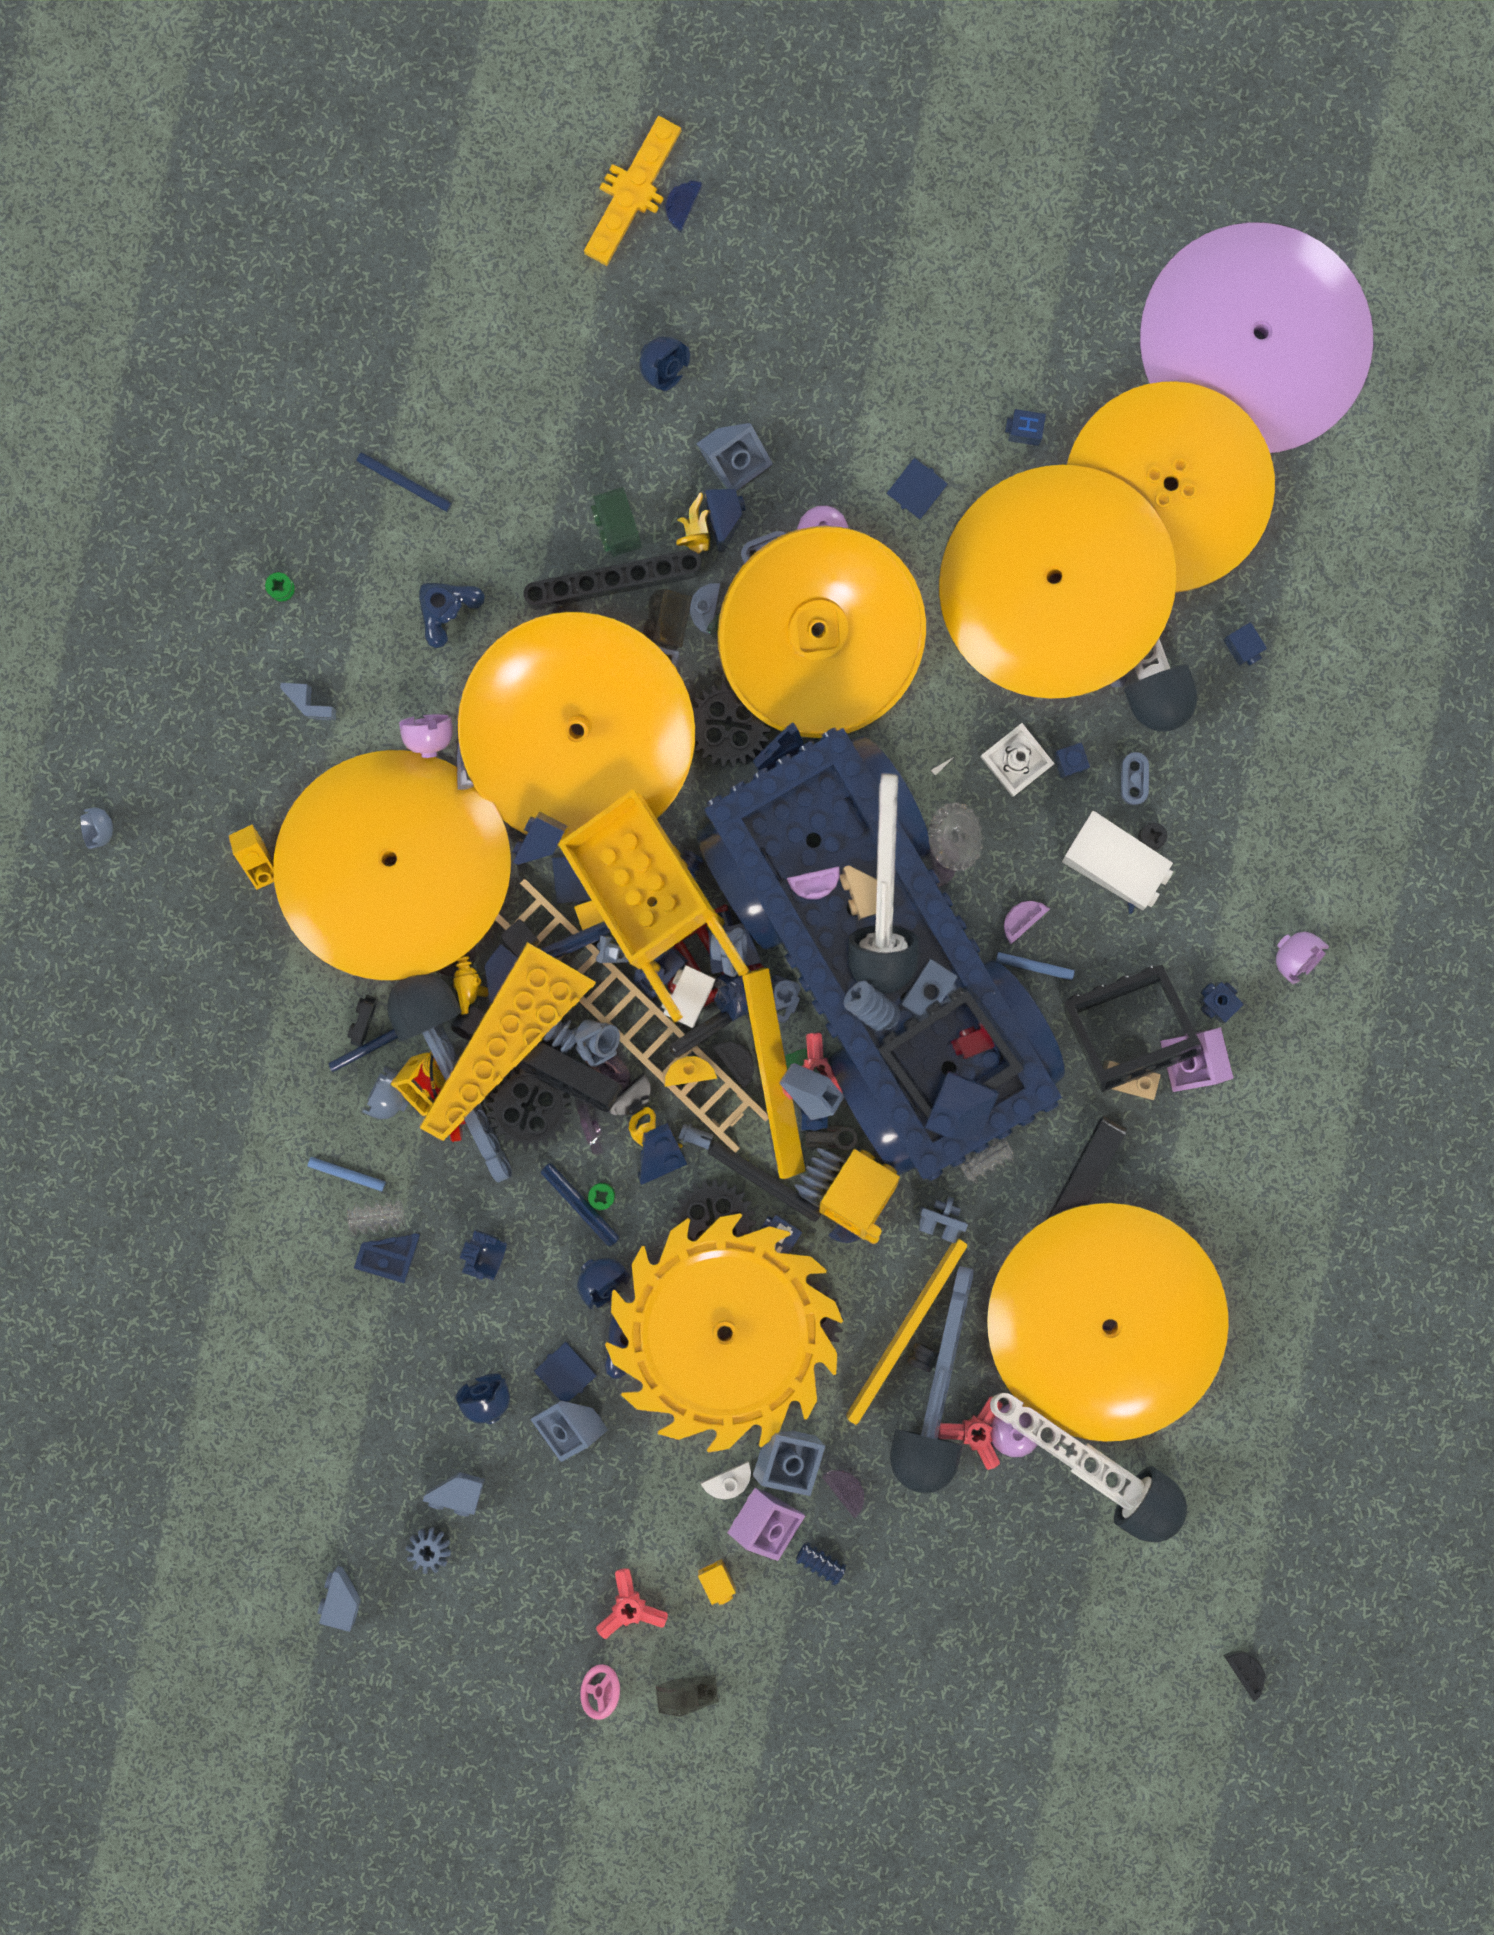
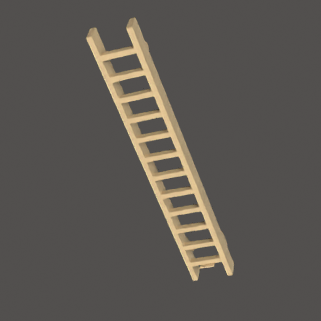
[495,879,769,1153]

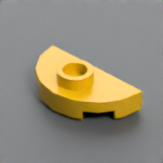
[665,1056,717,1087]

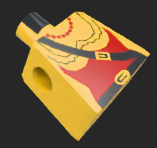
[391,1051,446,1116]

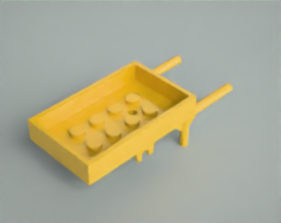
[558,789,748,1022]

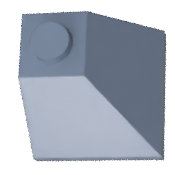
[697,423,773,491]
[530,1401,608,1462]

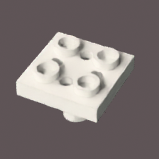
[980,723,1055,797]

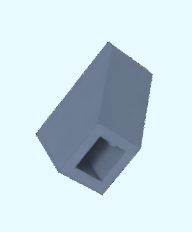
[780,1063,844,1120]
[423,1472,485,1516]
[317,1566,361,1632]

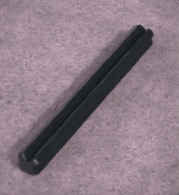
[708,1141,822,1222]

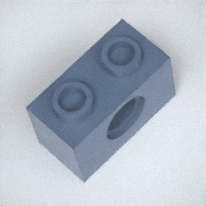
[899,959,958,1017]

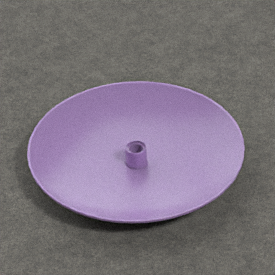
[1140,223,1373,453]

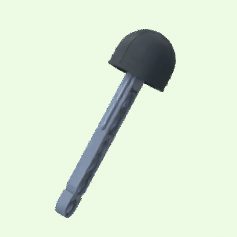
[387,974,512,1182]
[890,1266,974,1493]

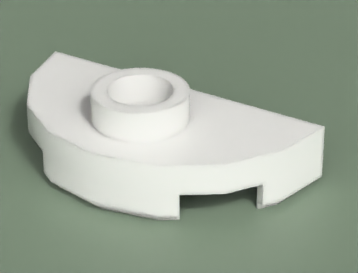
[701,1461,751,1499]

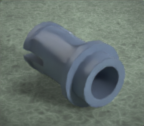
[679,1123,714,1150]

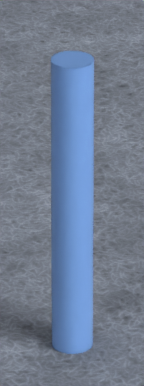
[995,952,1074,980]
[308,1157,386,1191]

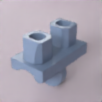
[596,934,629,963]
[919,1196,968,1243]

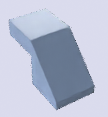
[280,683,336,721]

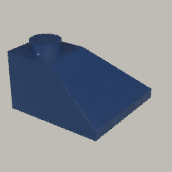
[705,489,746,553]
[925,1071,999,1141]

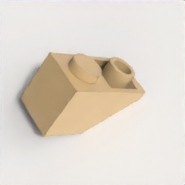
[840,866,877,920]

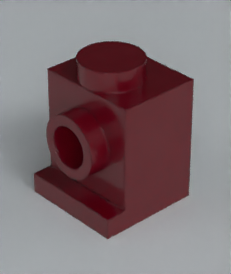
[951,1023,995,1059]

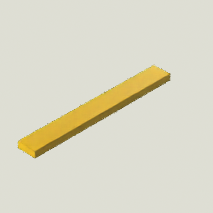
[742,968,806,1179]
[846,1238,967,1425]

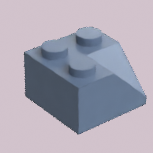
[753,1430,825,1496]

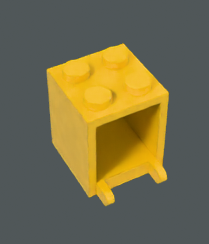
[819,1149,900,1244]

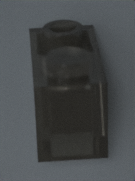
[656,1675,718,1717]

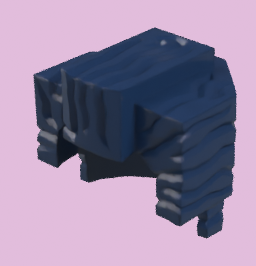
[714,969,751,1021]
[459,1230,508,1281]

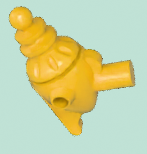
[453,955,489,1015]

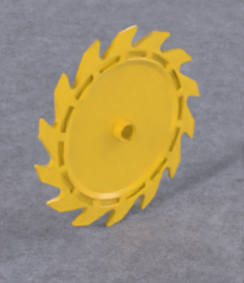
[605,1213,843,1453]

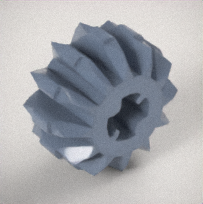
[406,1527,451,1574]

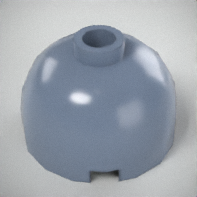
[362,1065,409,1119]

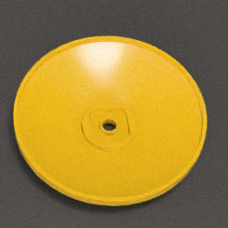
[1067,381,1275,593]
[718,526,926,738]

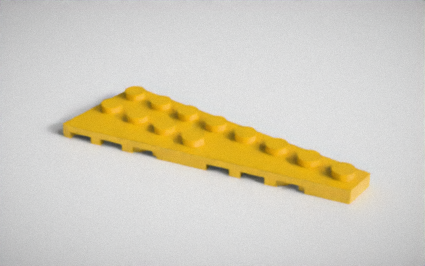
[419,942,596,1141]

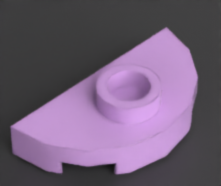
[787,866,839,899]
[1003,901,1050,944]

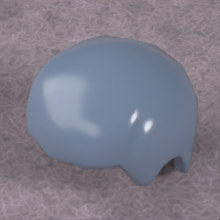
[80,807,113,849]

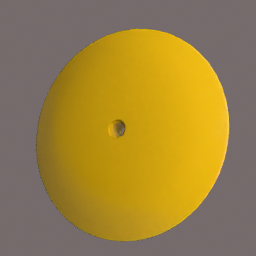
[939,465,1176,699]
[458,612,695,846]
[273,750,511,980]
[987,1203,1229,1441]

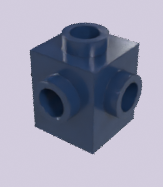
[1198,982,1244,1023]

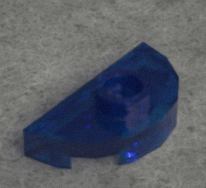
[666,181,702,232]

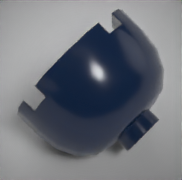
[639,336,690,391]
[577,1258,631,1310]
[455,1374,510,1424]

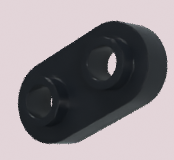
[347,994,378,1047]

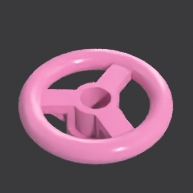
[580,1664,620,1720]

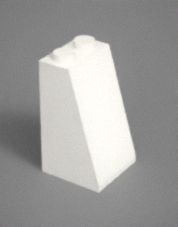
[1062,811,1173,910]

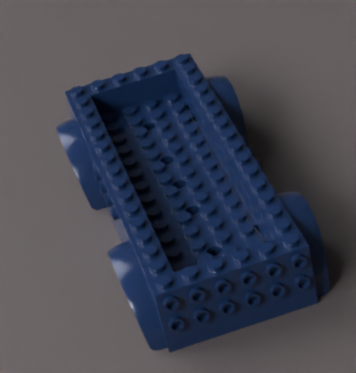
[696,727,1065,1181]

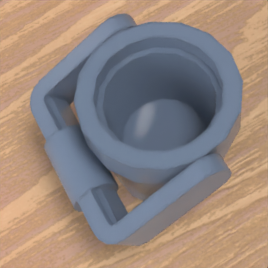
[711,927,747,977]
[771,975,800,1023]
[574,1020,620,1067]

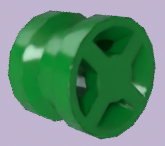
[265,572,295,602]
[588,1183,615,1210]

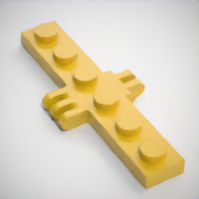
[584,116,681,266]

